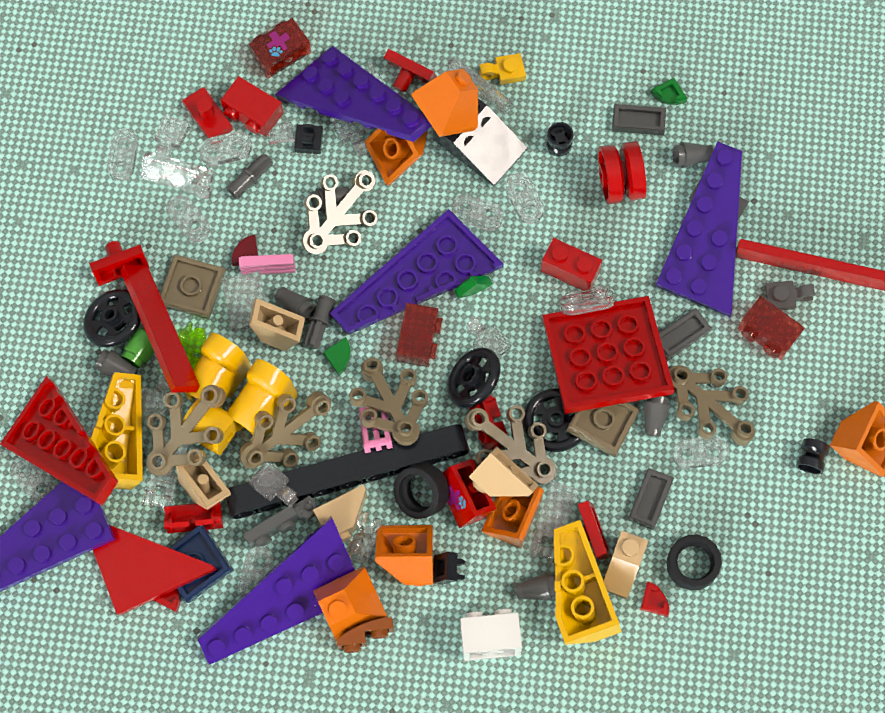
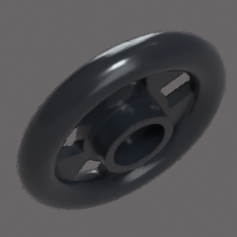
[83,289,141,347]
[447,347,501,408]
[523,388,582,452]

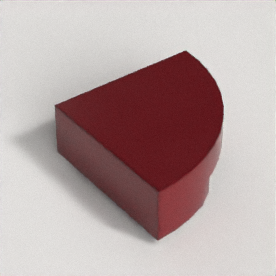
[232,235,258,266]

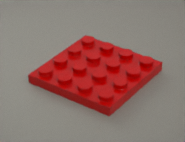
[542,296,674,414]

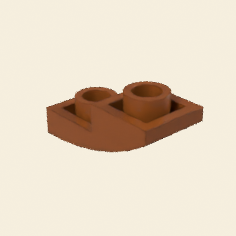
[337,617,394,653]

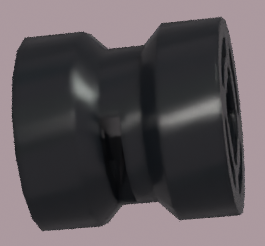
[546,122,574,157]
[796,438,830,474]

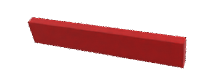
[735,239,885,291]
[120,264,200,393]

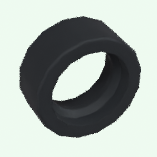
[393,463,449,519]
[666,534,722,591]

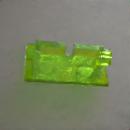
[178,323,207,369]

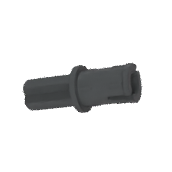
[226,154,273,200]
[304,295,335,349]

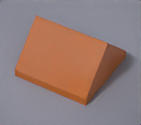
[481,487,544,549]

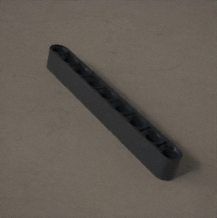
[226,424,470,519]

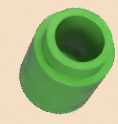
[122,328,154,368]

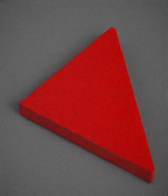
[93,525,217,615]

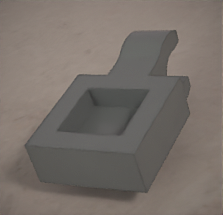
[765,280,815,312]

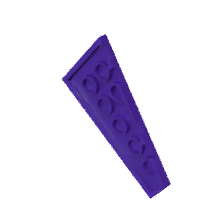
[275,46,432,142]
[656,141,742,317]
[330,209,504,335]
[0,482,116,592]
[197,516,355,665]

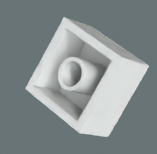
[460,609,522,661]

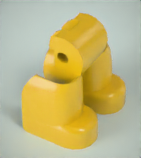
[182,332,298,456]

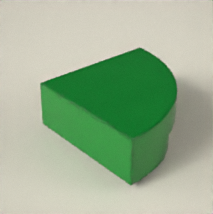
[651,78,687,105]
[454,276,492,298]
[323,337,351,376]

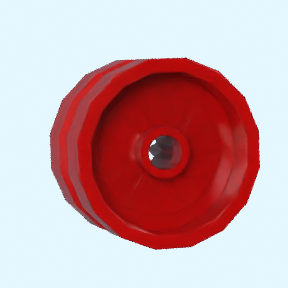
[598,141,647,204]

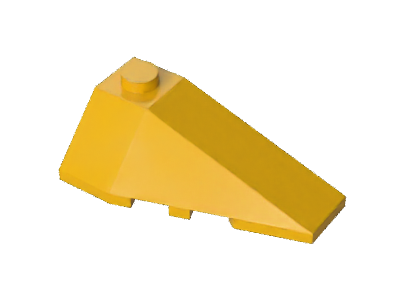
[91,372,143,490]
[554,520,622,645]

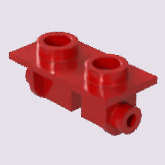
[469,394,508,450]
[164,502,223,534]

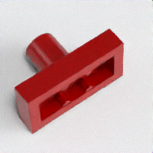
[384,48,437,93]
[182,87,233,144]
[89,241,149,286]
[578,500,611,560]

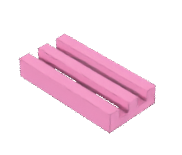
[239,254,296,275]
[359,407,393,453]

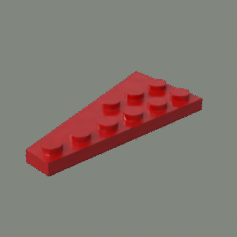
[0,376,119,506]

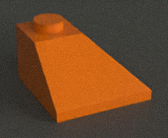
[411,69,478,137]
[364,128,428,185]
[830,401,885,477]
[375,525,433,586]
[313,566,387,641]

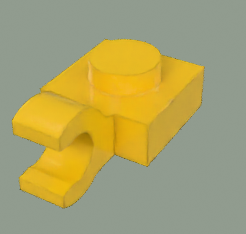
[479,53,526,85]

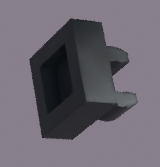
[294,124,324,154]
[433,552,465,585]

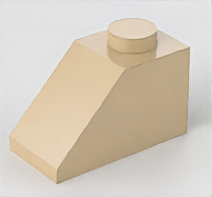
[249,298,305,351]
[469,447,538,496]
[176,453,231,509]
[313,485,367,543]
[604,531,648,599]

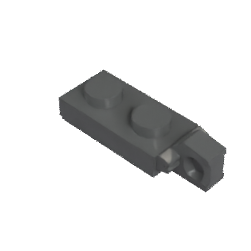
[243,496,317,549]

